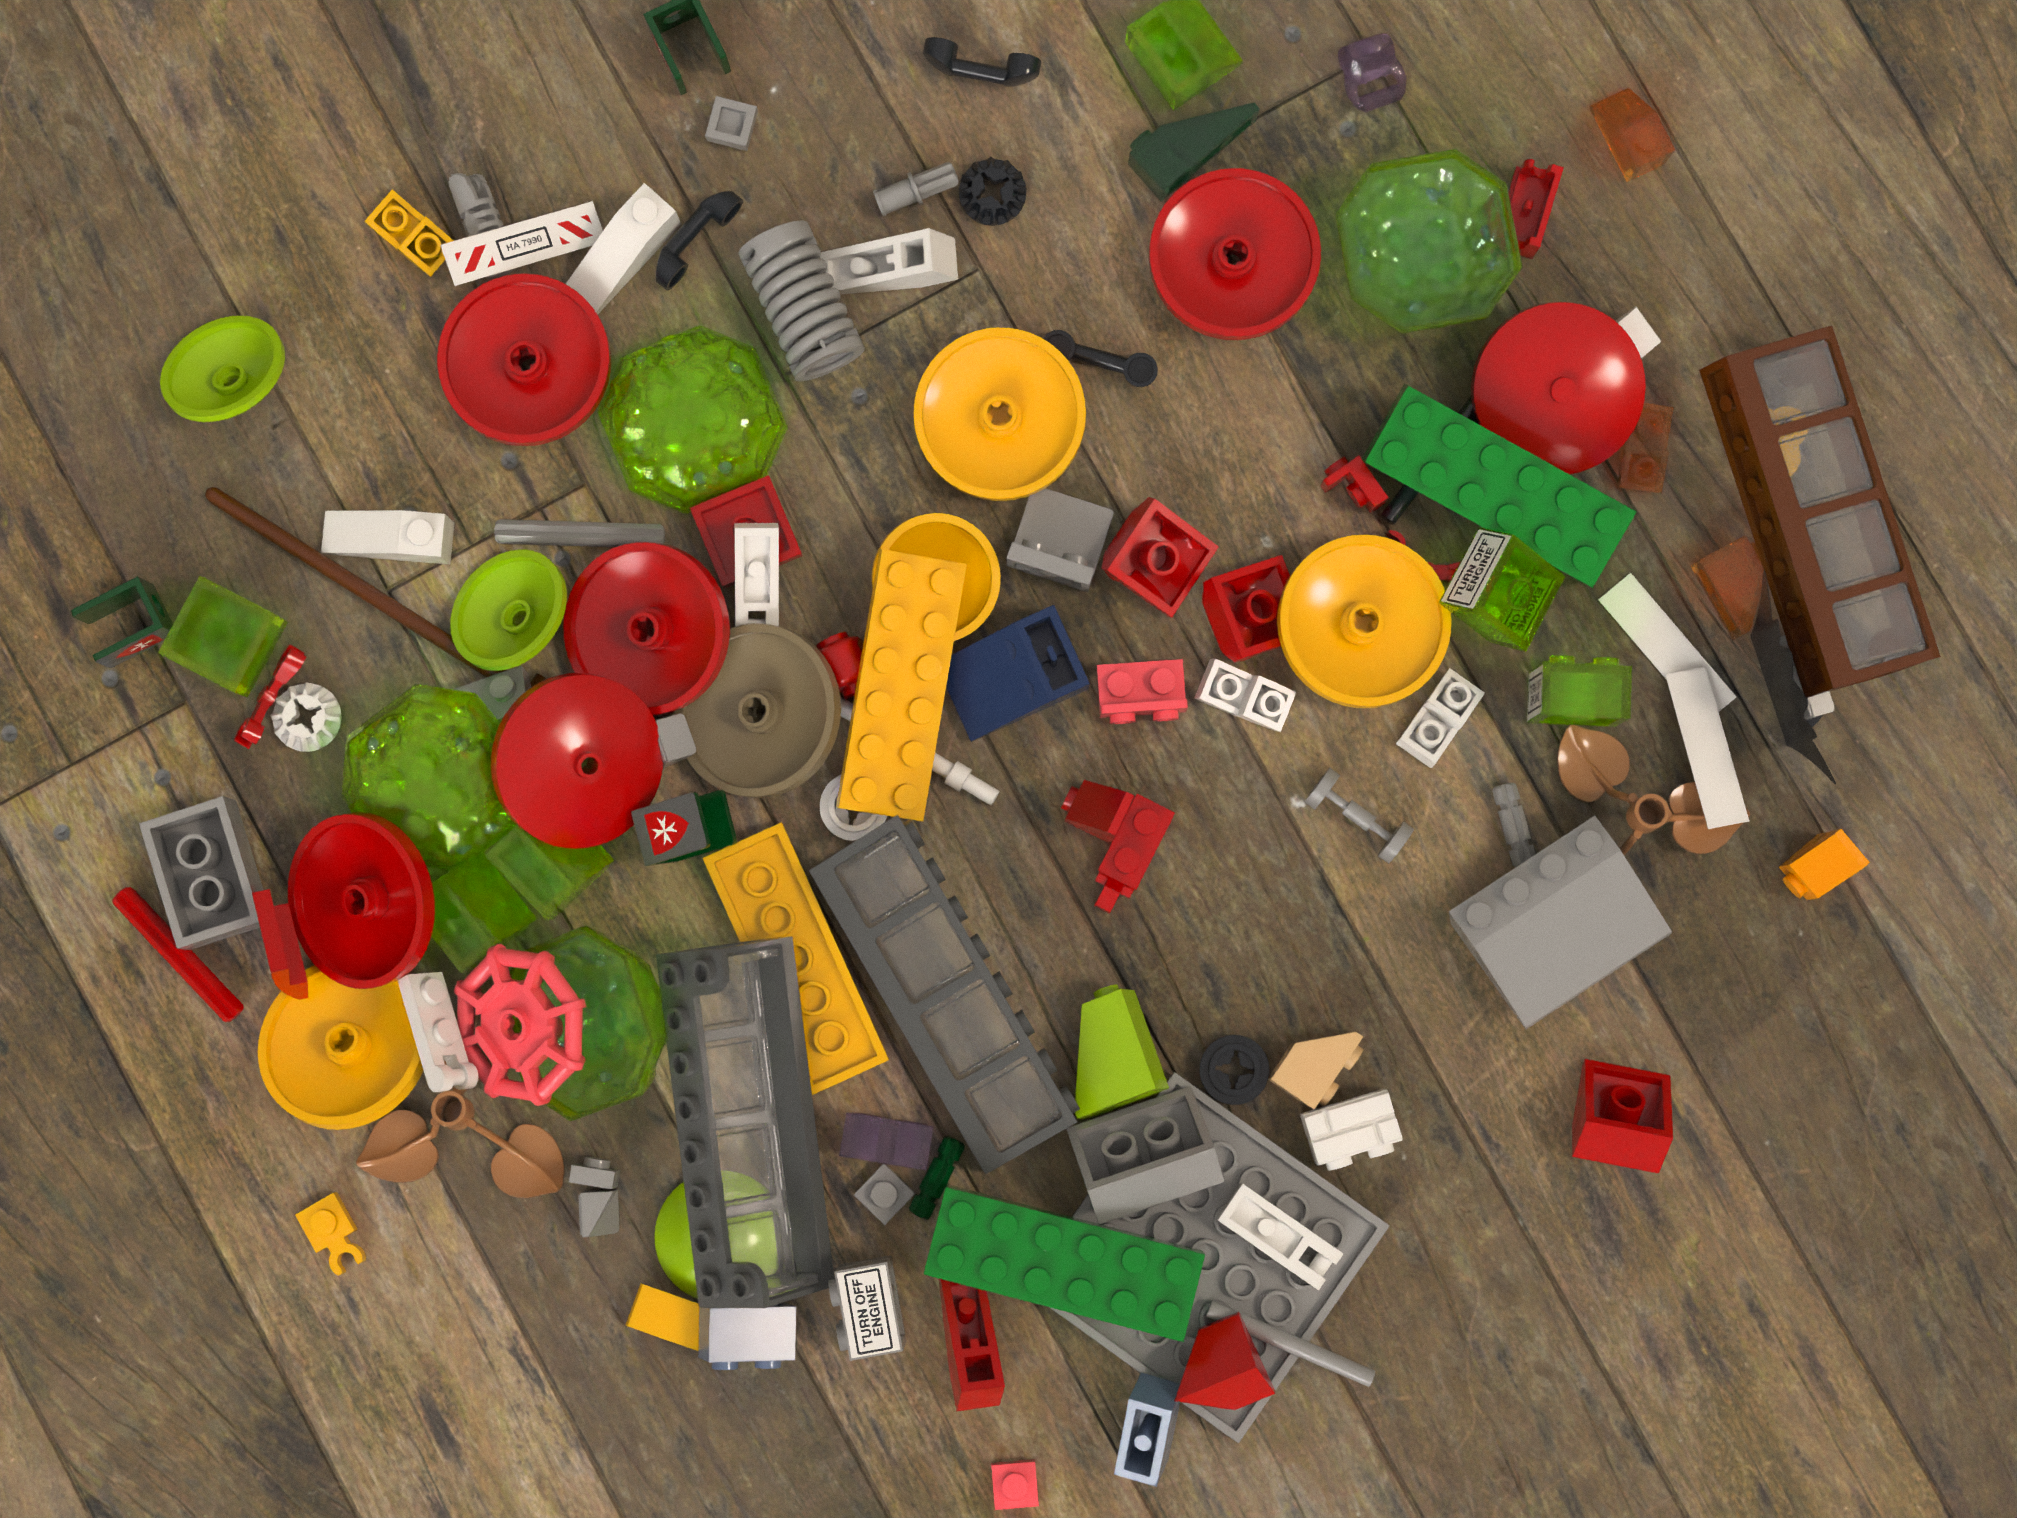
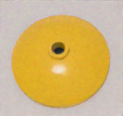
[872,513,1001,641]

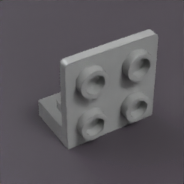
[1007,488,1114,592]

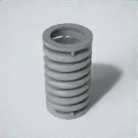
[738,220,865,381]

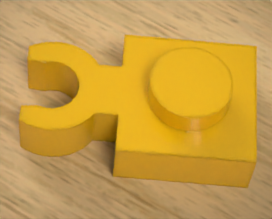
[295,1192,366,1276]

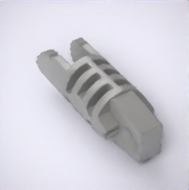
[448,173,516,279]

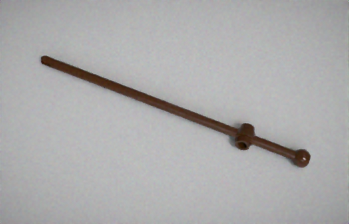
[205,487,547,687]

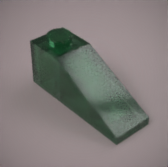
[1128,102,1260,202]

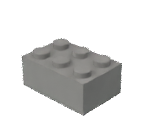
[139,796,264,950]

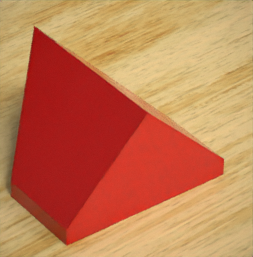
[1174,1312,1275,1410]

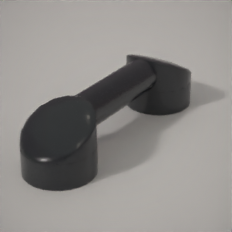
[923,37,1041,87]
[655,191,743,291]
[1043,330,1158,387]

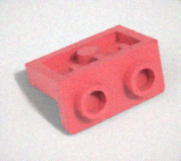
[1096,659,1188,724]

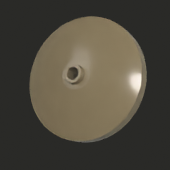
[674,624,841,798]

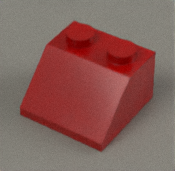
[1572,1059,1673,1174]

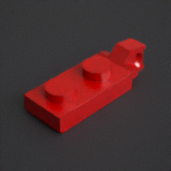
[1094,794,1175,914]

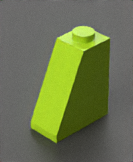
[1075,984,1169,1119]

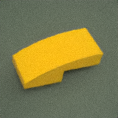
[364,189,454,277]
[626,1283,699,1351]

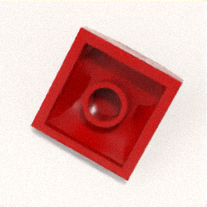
[1101,497,1219,618]
[1202,555,1290,663]

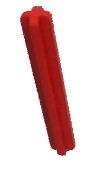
[112,887,244,1022]

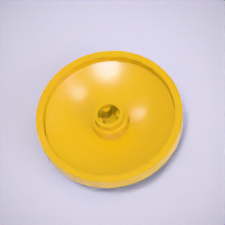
[914,327,1086,501]
[1277,535,1451,708]
[258,965,424,1130]

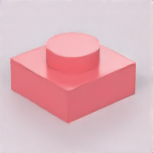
[991,1459,1039,1510]

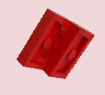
[252,889,309,1000]

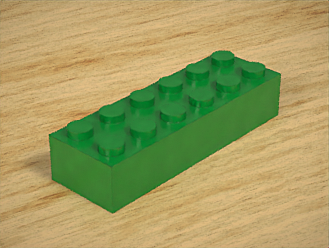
[1362,383,1637,588]
[923,1184,1205,1342]

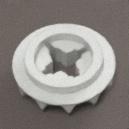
[270,682,342,752]
[820,775,887,841]

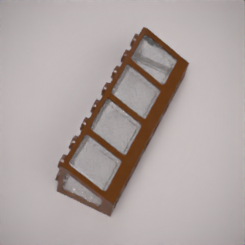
[1699,326,1941,698]

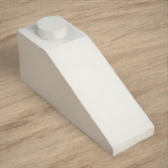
[566,183,682,315]
[820,228,958,294]
[321,510,455,565]

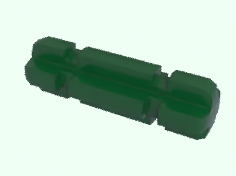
[909,1136,965,1220]

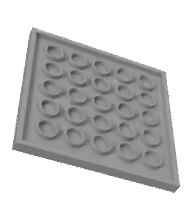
[1049,1072,1390,1444]

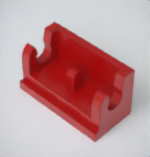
[1492,159,1564,259]

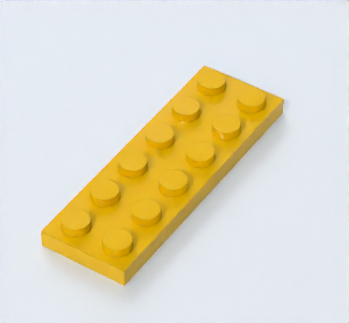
[836,549,967,821]
[702,822,889,1095]

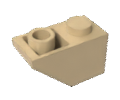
[1268,1032,1364,1109]

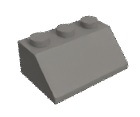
[1066,1086,1224,1224]

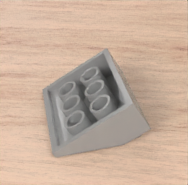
[1449,816,1672,1029]

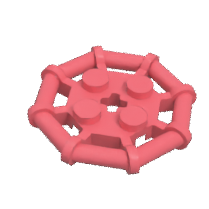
[454,944,587,1106]

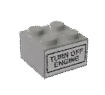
[828,1255,907,1361]

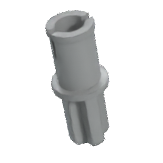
[873,162,958,217]

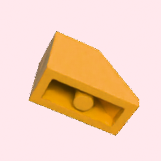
[1779,829,1870,900]

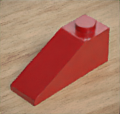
[1061,780,1134,844]
[939,1279,1005,1412]

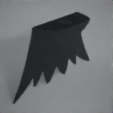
[1750,570,1836,784]

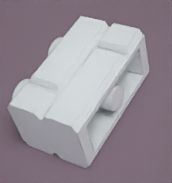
[1300,1089,1402,1171]

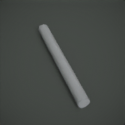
[1206,1300,1375,1387]

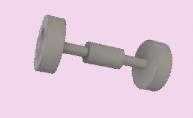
[1304,768,1414,864]

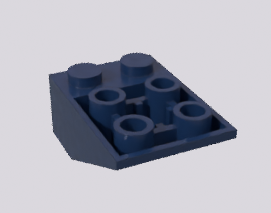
[946,605,1090,742]

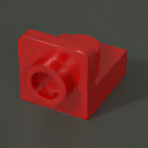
[1321,456,1389,514]

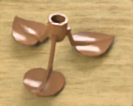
[1557,724,1750,856]
[356,1008,565,1198]

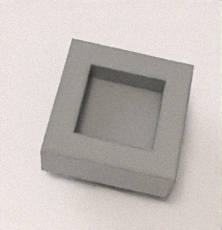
[705,96,758,151]
[569,1156,620,1189]
[854,1162,915,1225]

